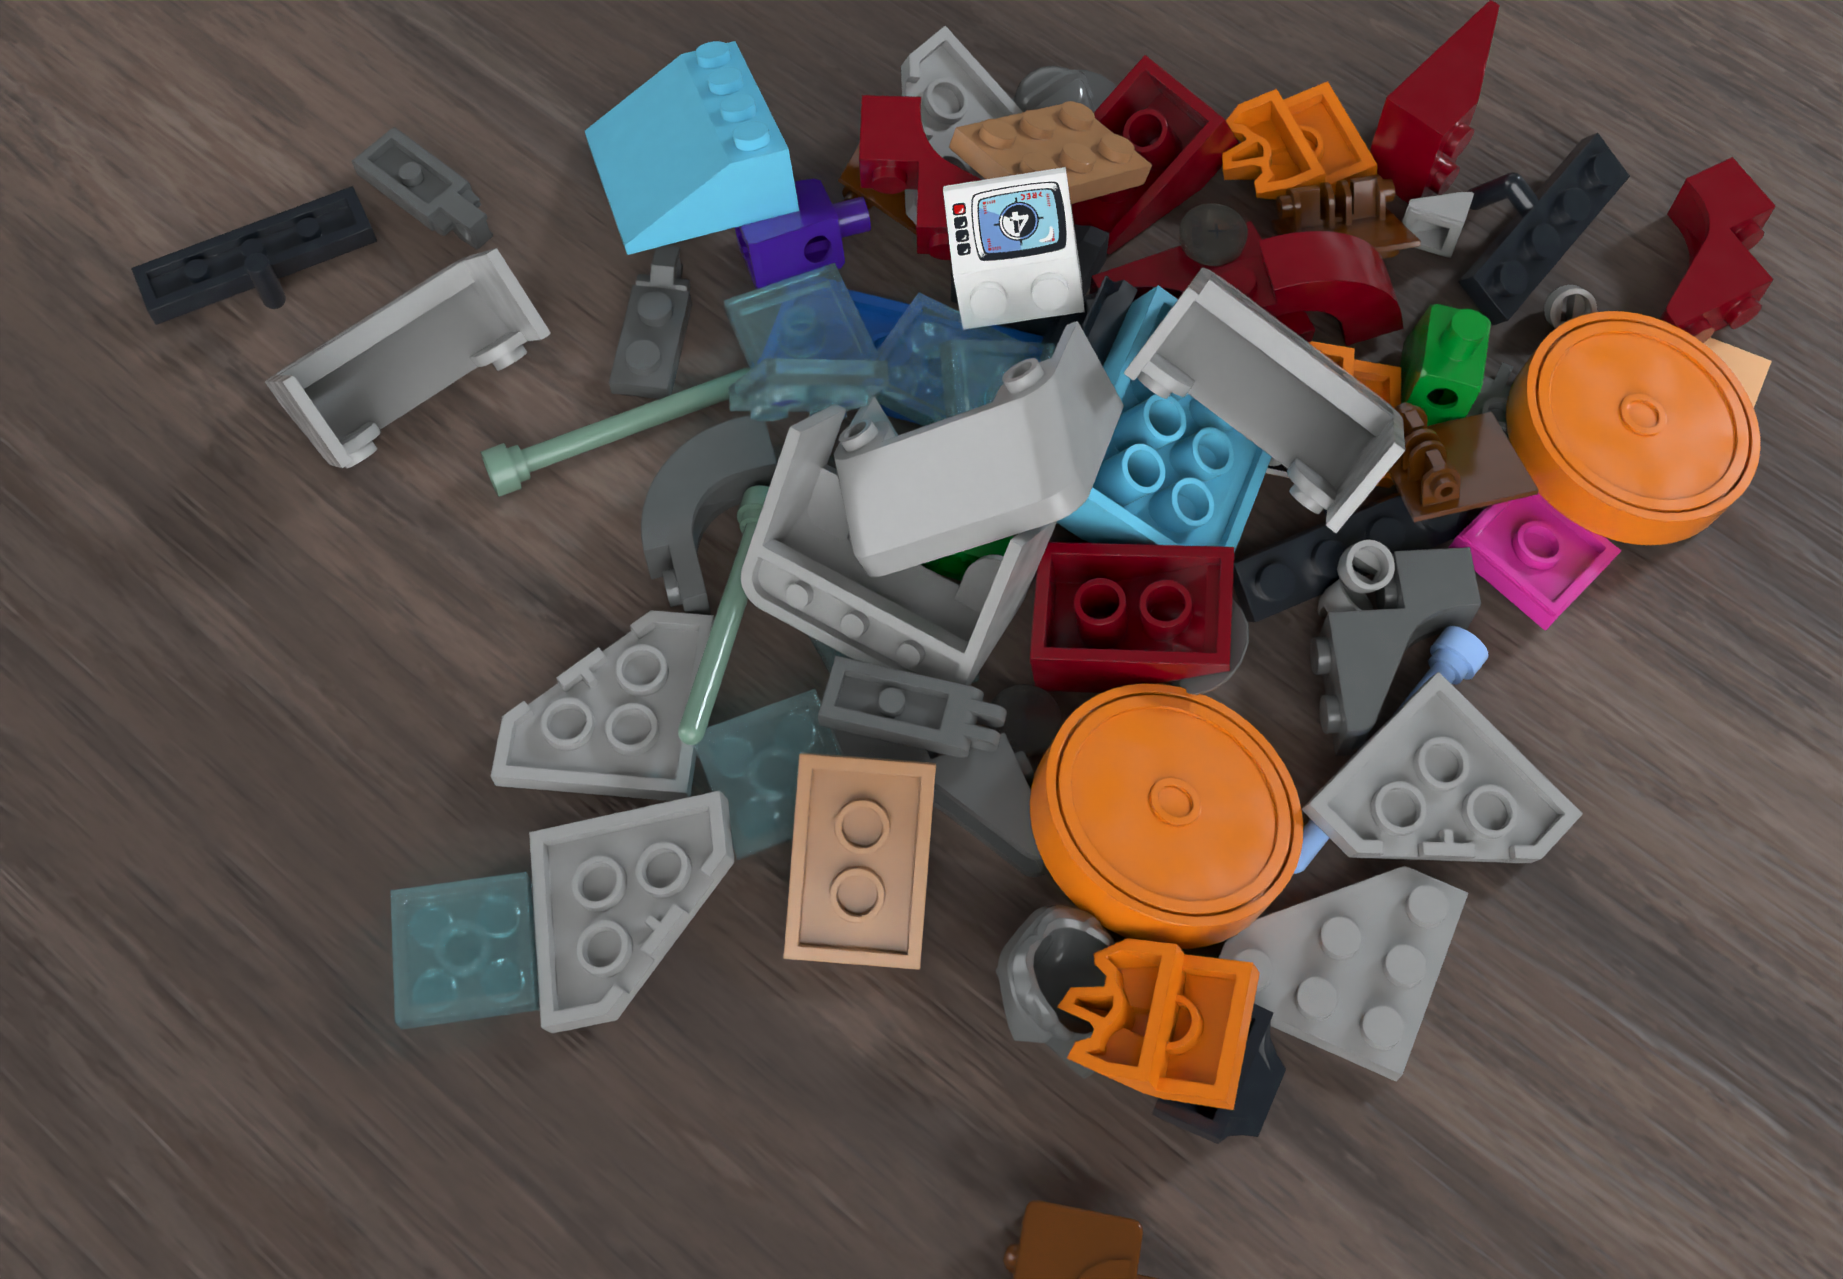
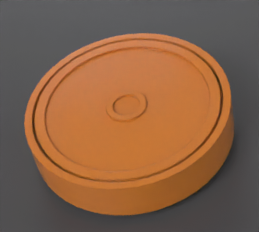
[1506,311,1761,545]
[1030,684,1303,949]

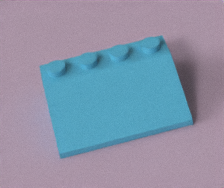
[585,41,799,255]
[1057,285,1272,553]

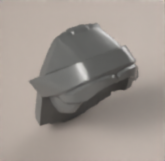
[995,905,1116,1079]

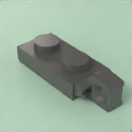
[352,127,493,250]
[609,245,692,399]

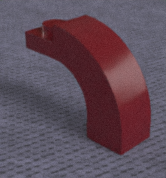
[1210,231,1404,346]

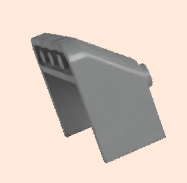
[265,248,551,468]
[1124,268,1405,533]
[834,321,1124,577]
[741,403,1057,686]

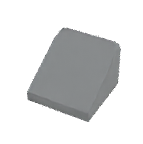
[1402,192,1474,258]

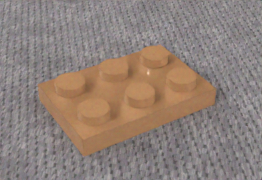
[949,101,1152,204]
[784,752,936,970]

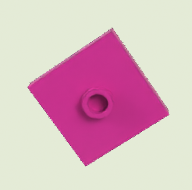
[1448,492,1621,631]

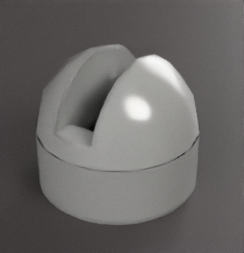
[1544,285,1597,329]
[1337,540,1395,593]
[1317,578,1374,617]

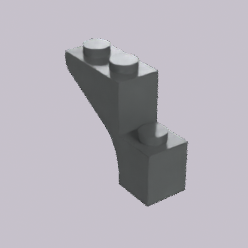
[1310,547,1481,756]
[833,729,1049,877]

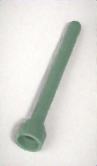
[480,367,759,497]
[678,485,769,745]

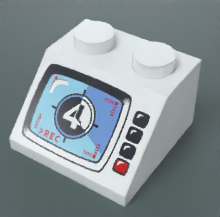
[943,167,1085,330]

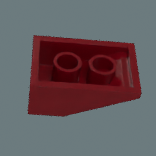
[1370,0,1500,204]
[1071,55,1240,255]
[1030,542,1234,693]

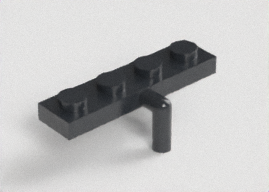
[1458,133,1630,326]
[131,186,377,325]
[1233,492,1470,623]

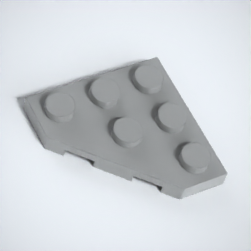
[901,26,1023,225]
[491,610,714,801]
[1302,672,1583,863]
[529,790,735,1033]
[1219,866,1468,1081]

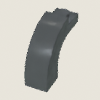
[641,412,777,615]

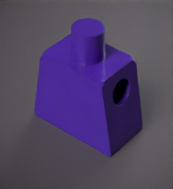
[734,178,871,296]

